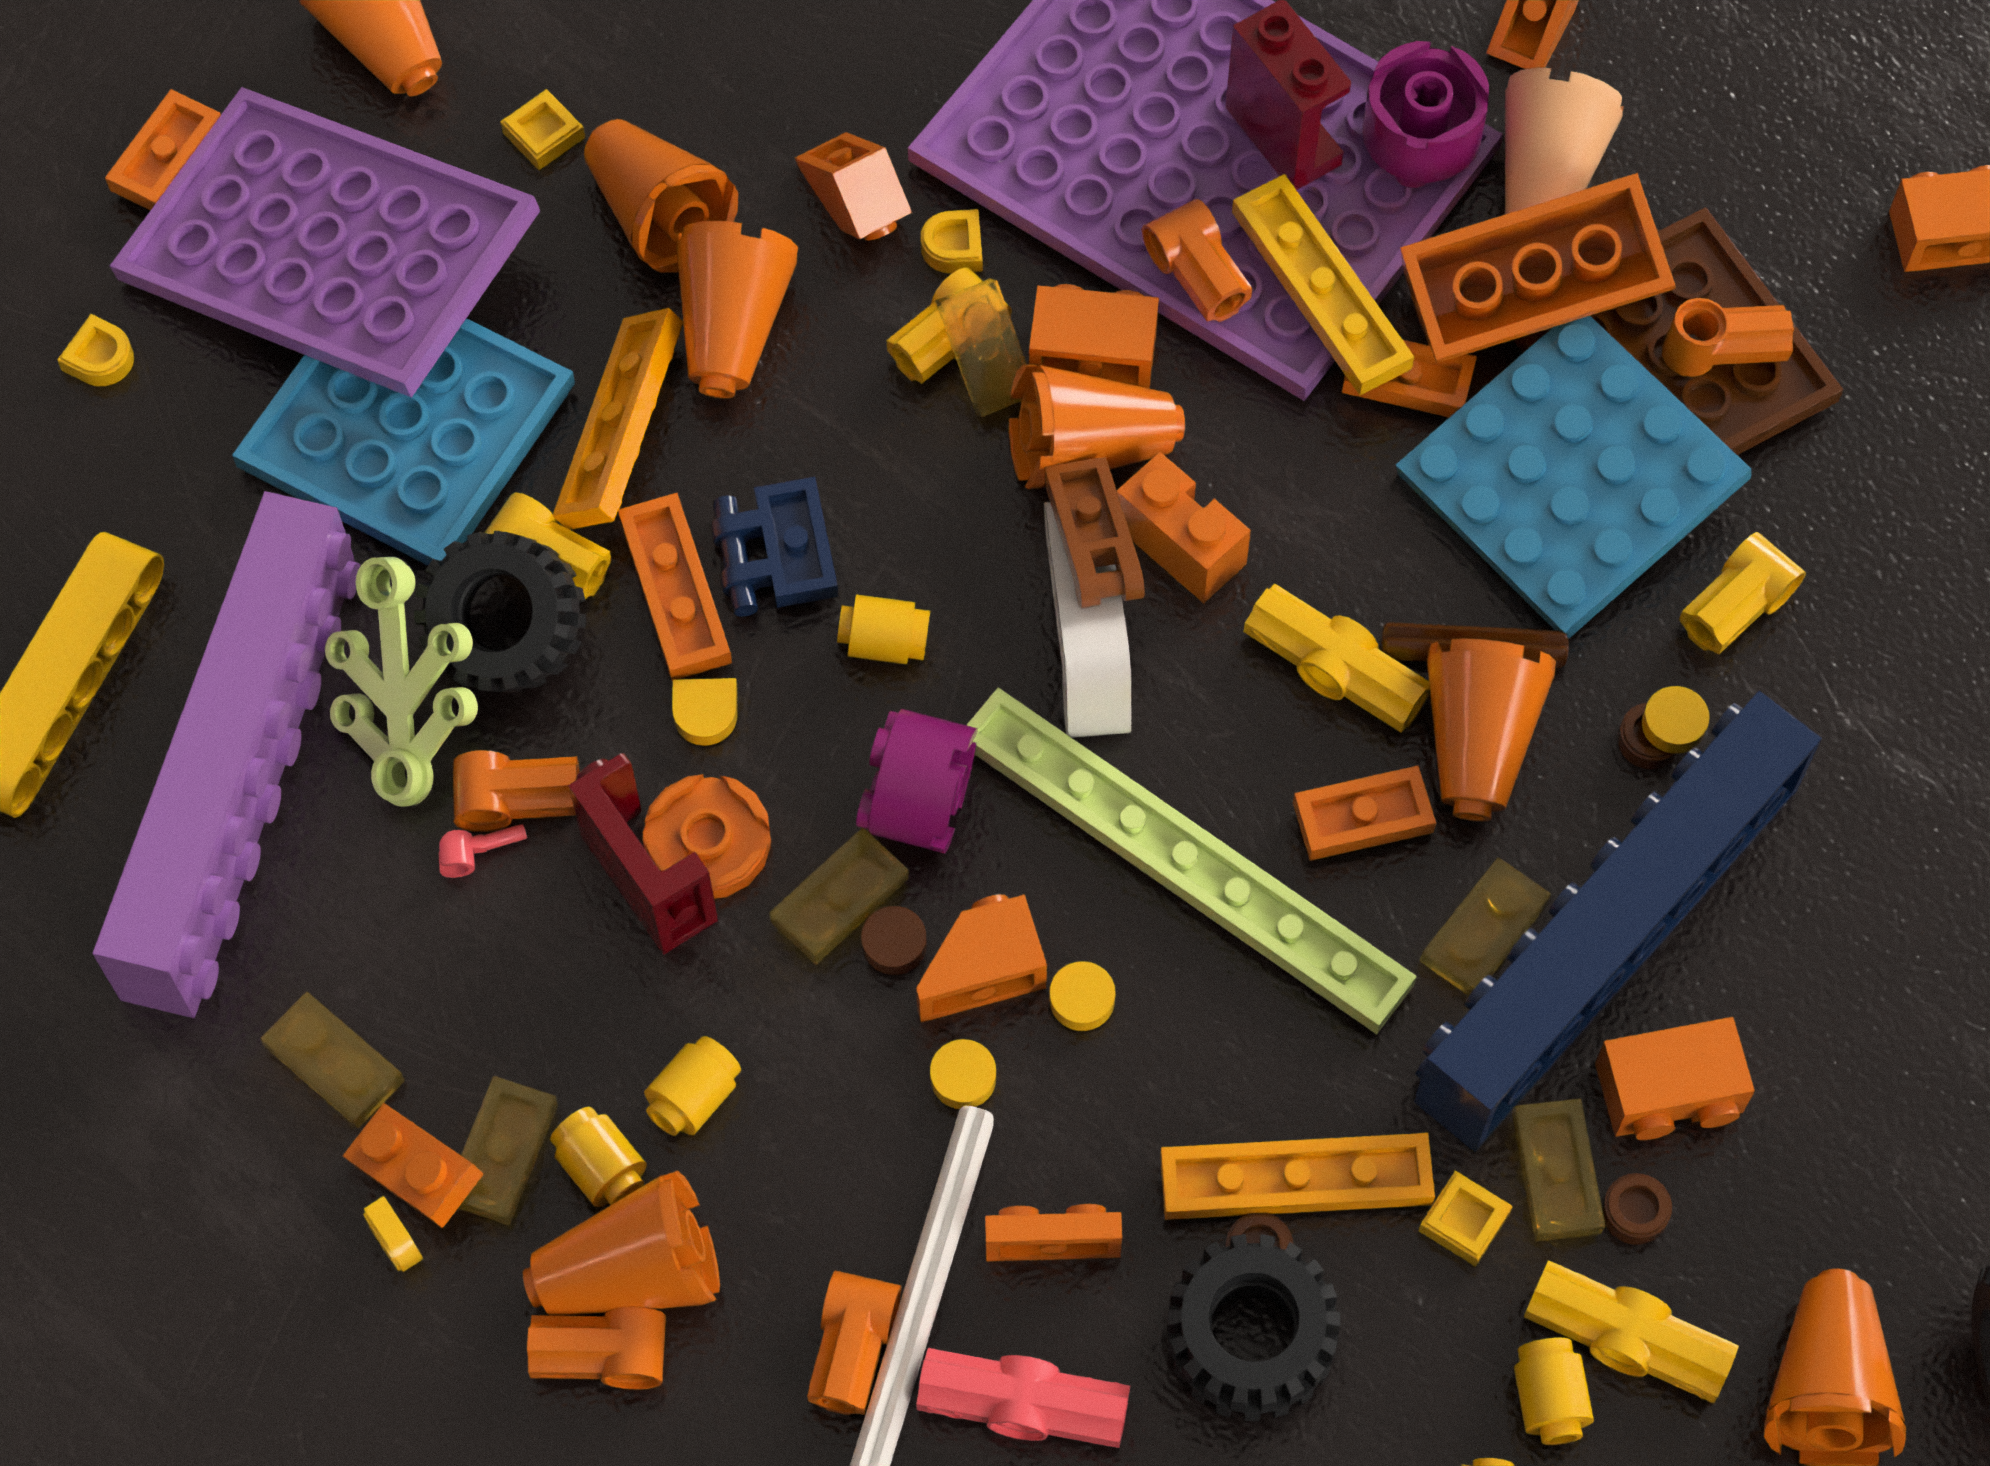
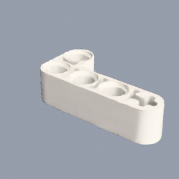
[1044,502,1131,738]

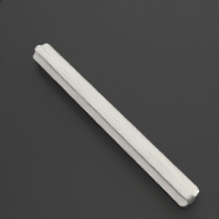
[850,1106,994,1466]

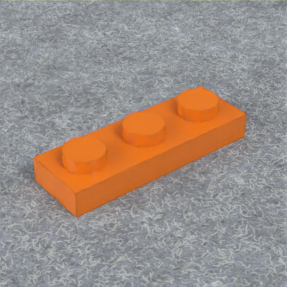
[618,493,732,681]

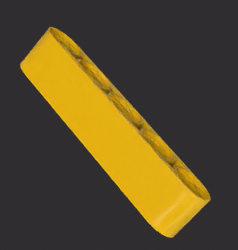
[0,532,164,818]

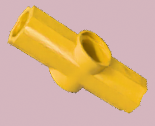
[1243,584,1430,733]
[1524,1260,1739,1403]

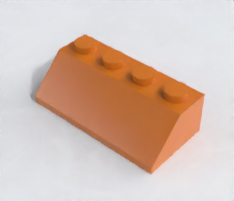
[1400,173,1675,363]

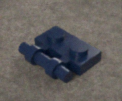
[710,477,839,617]

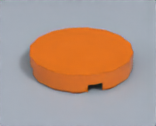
[643,774,771,899]

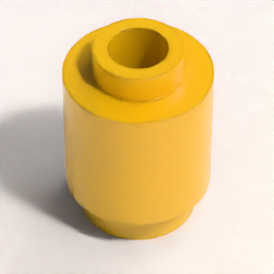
[837,594,930,665]
[644,1036,741,1136]
[550,1107,647,1207]
[1514,1338,1594,1445]

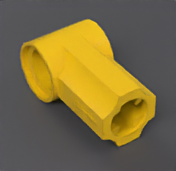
[886,267,1012,384]
[484,492,612,600]
[1679,532,1806,654]

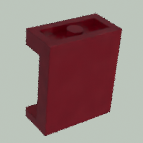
[1225,0,1351,190]
[568,753,718,954]

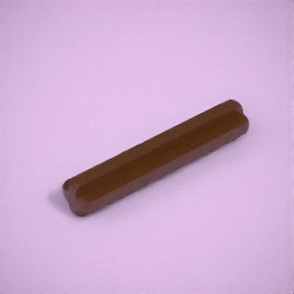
[1380,622,1569,668]

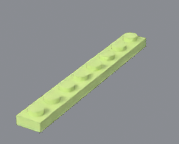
[967,687,1417,1034]

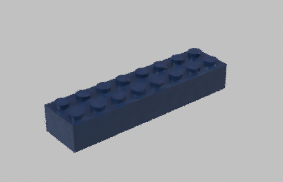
[1414,691,1822,1153]

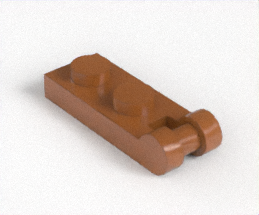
[1045,457,1145,608]

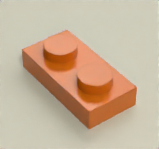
[105,89,221,210]
[1342,340,1477,418]
[1293,766,1436,861]
[343,1103,484,1228]
[985,1204,1122,1261]

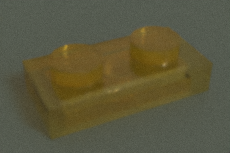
[935,278,1027,417]
[770,828,909,965]
[1420,857,1551,996]
[260,992,405,1129]
[458,1076,558,1225]
[1512,1098,1605,1242]

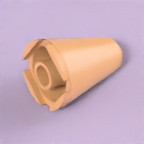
[1505,67,1624,214]

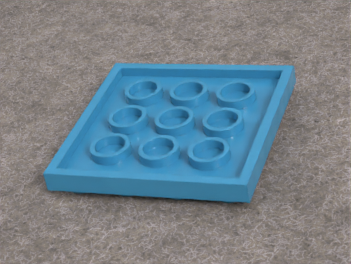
[1396,316,1751,639]
[232,318,575,565]

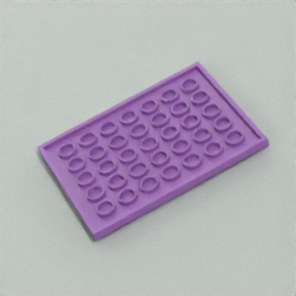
[908,0,1503,401]

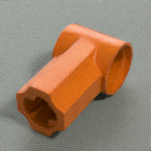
[1141,199,1252,322]
[1662,298,1794,377]
[453,750,580,832]
[807,1270,902,1415]
[527,1306,666,1390]

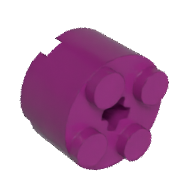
[1362,41,1489,188]
[856,709,978,853]

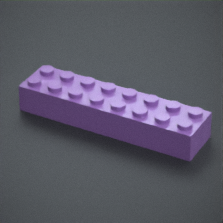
[92,491,360,1018]

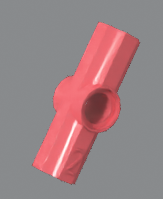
[916,1348,1130,1448]

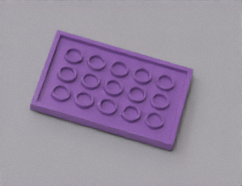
[110,87,540,398]

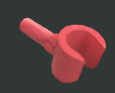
[439,824,527,878]

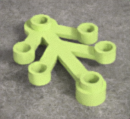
[325,557,478,807]

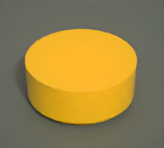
[1642,686,1709,753]
[1050,962,1115,1031]
[930,1039,996,1109]

